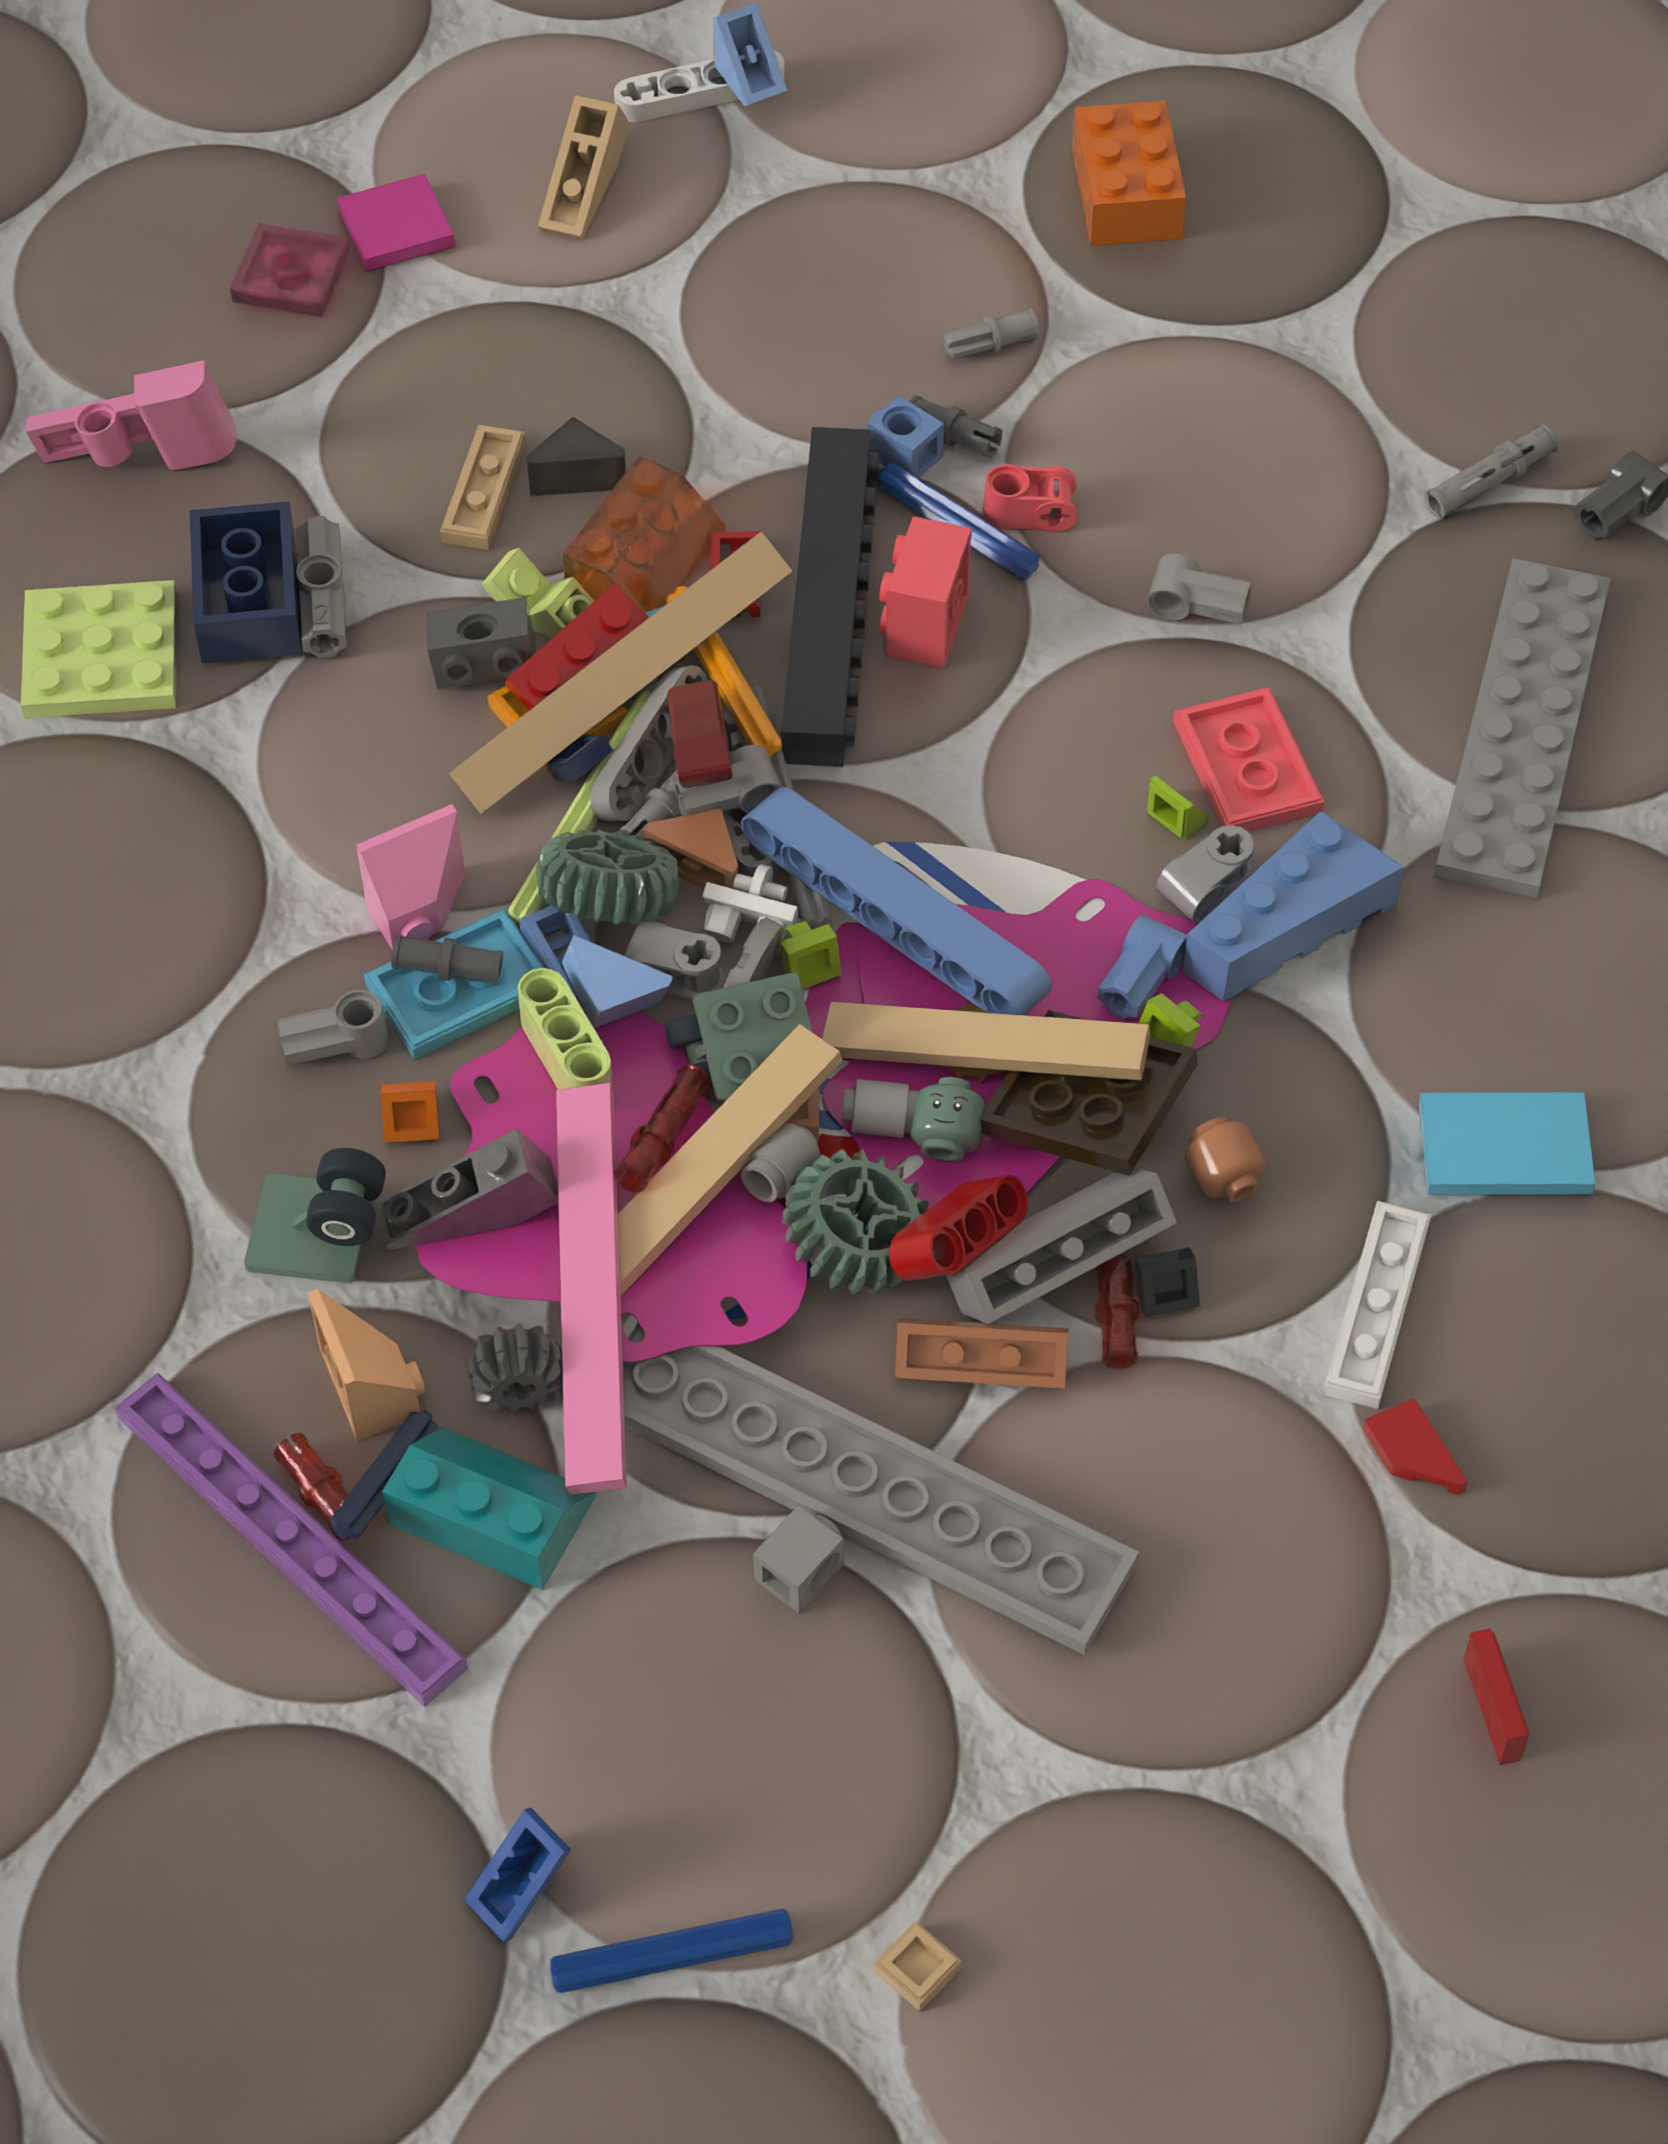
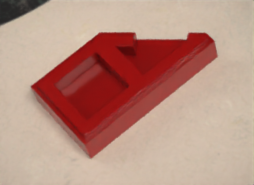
[1362,1398,1468,1495]

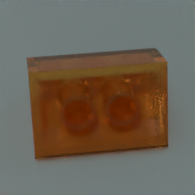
[563,455,726,613]

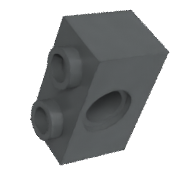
[427,597,536,689]

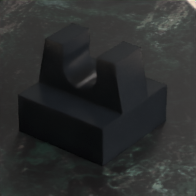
[1135,1247,1200,1317]

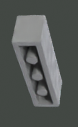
[946,1167,1177,1324]

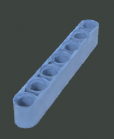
[741,786,1052,1016]

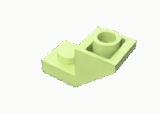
[481,548,594,639]

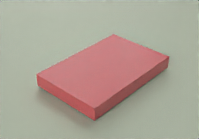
[1173,687,1325,832]

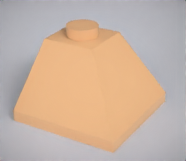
[307,1289,426,1441]

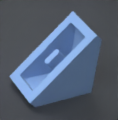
[713,2,788,106]
[562,935,673,1028]

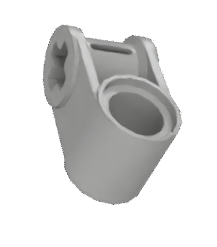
[1156,825,1254,924]
[624,921,726,1002]

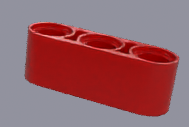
[889,1175,1028,1281]

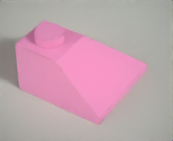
[356,804,466,951]

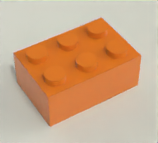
[1072,100,1186,246]

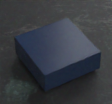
[547,735,614,782]

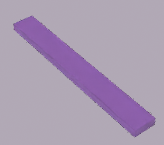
[115,1373,468,1707]

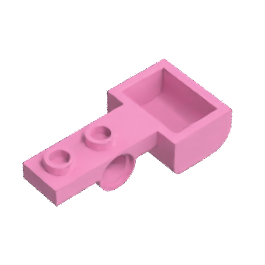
[26,360,236,471]

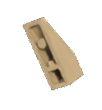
[538,95,630,239]

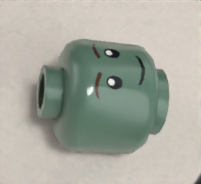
[910,1077,986,1162]

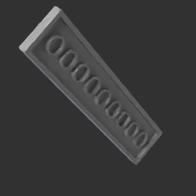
[622,1314,1139,1655]

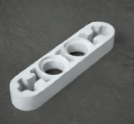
[614,50,785,123]

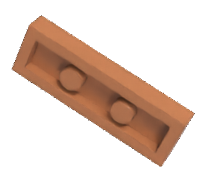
[895,1318,1068,1389]

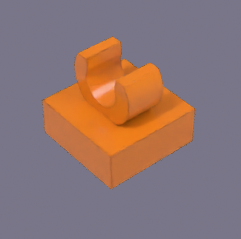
[380,1081,440,1143]

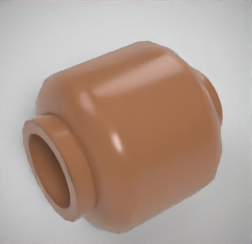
[1184,1117,1267,1202]

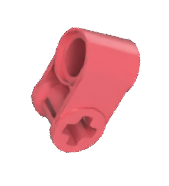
[982,464,1077,533]

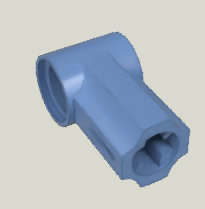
[1098,914,1187,1020]

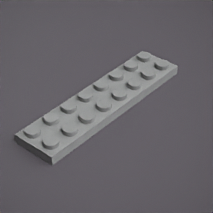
[1434,558,1611,899]

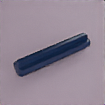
[330,1411,439,1540]

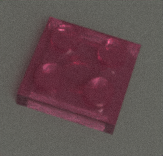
[230,223,350,317]

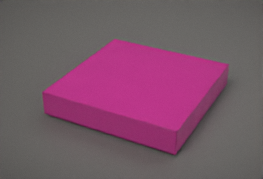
[337,174,455,271]

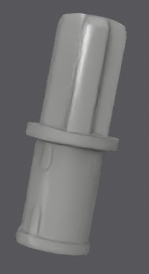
[943,308,1040,359]

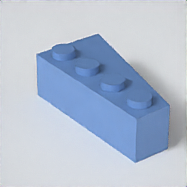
[1182,811,1404,1002]

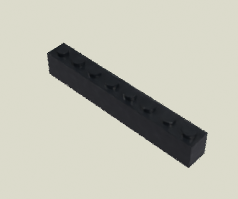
[782,427,880,767]

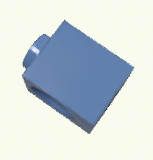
[867,395,944,478]

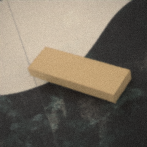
[440,425,526,551]

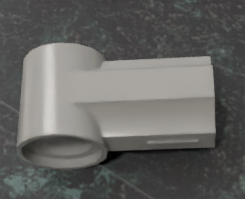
[1146,553,1252,624]
[673,744,782,816]
[277,990,390,1066]

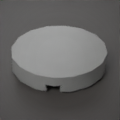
[723,917,784,988]

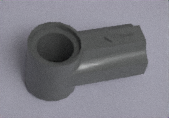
[1574,451,1668,540]

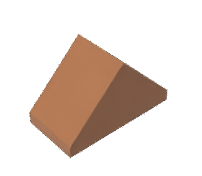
[644,808,739,890]

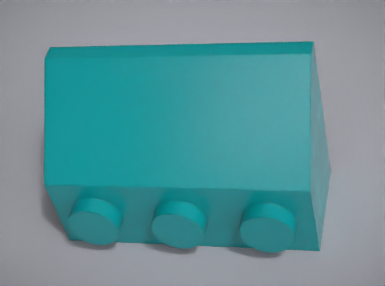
[382,1427,596,1590]

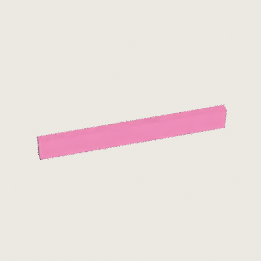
[556,1083,627,1495]

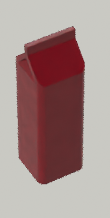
[667,680,733,788]

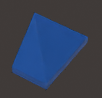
[464,1808,571,1942]

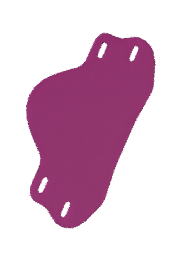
[823,879,1231,1209]
[416,1005,807,1362]

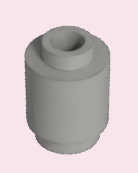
[841,1079,919,1138]
[741,1123,821,1202]

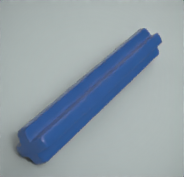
[878,463,1040,579]
[550,1909,793,1993]

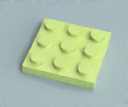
[21,580,177,719]

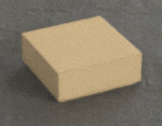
[874,1921,962,2012]

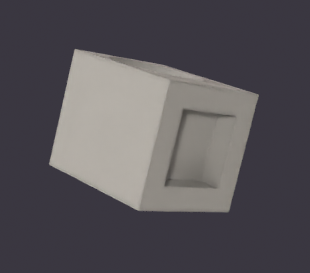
[753,1505,844,1614]

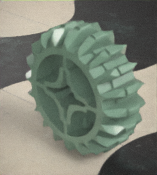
[536,829,680,925]
[782,1149,929,1296]

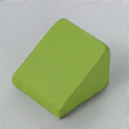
[1147,775,1208,840]

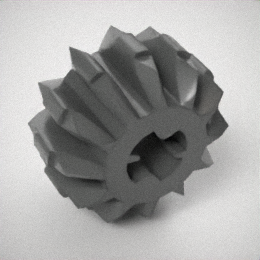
[467,1323,563,1413]

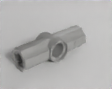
[296,516,347,658]

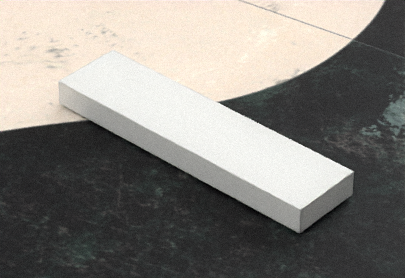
[1323,1201,1431,1409]

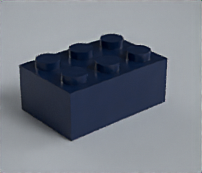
[190,501,302,663]

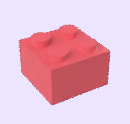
[879,516,971,668]

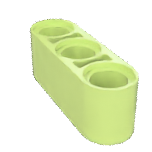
[518,968,613,1090]

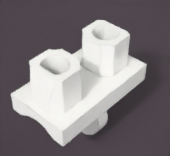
[702,864,803,957]

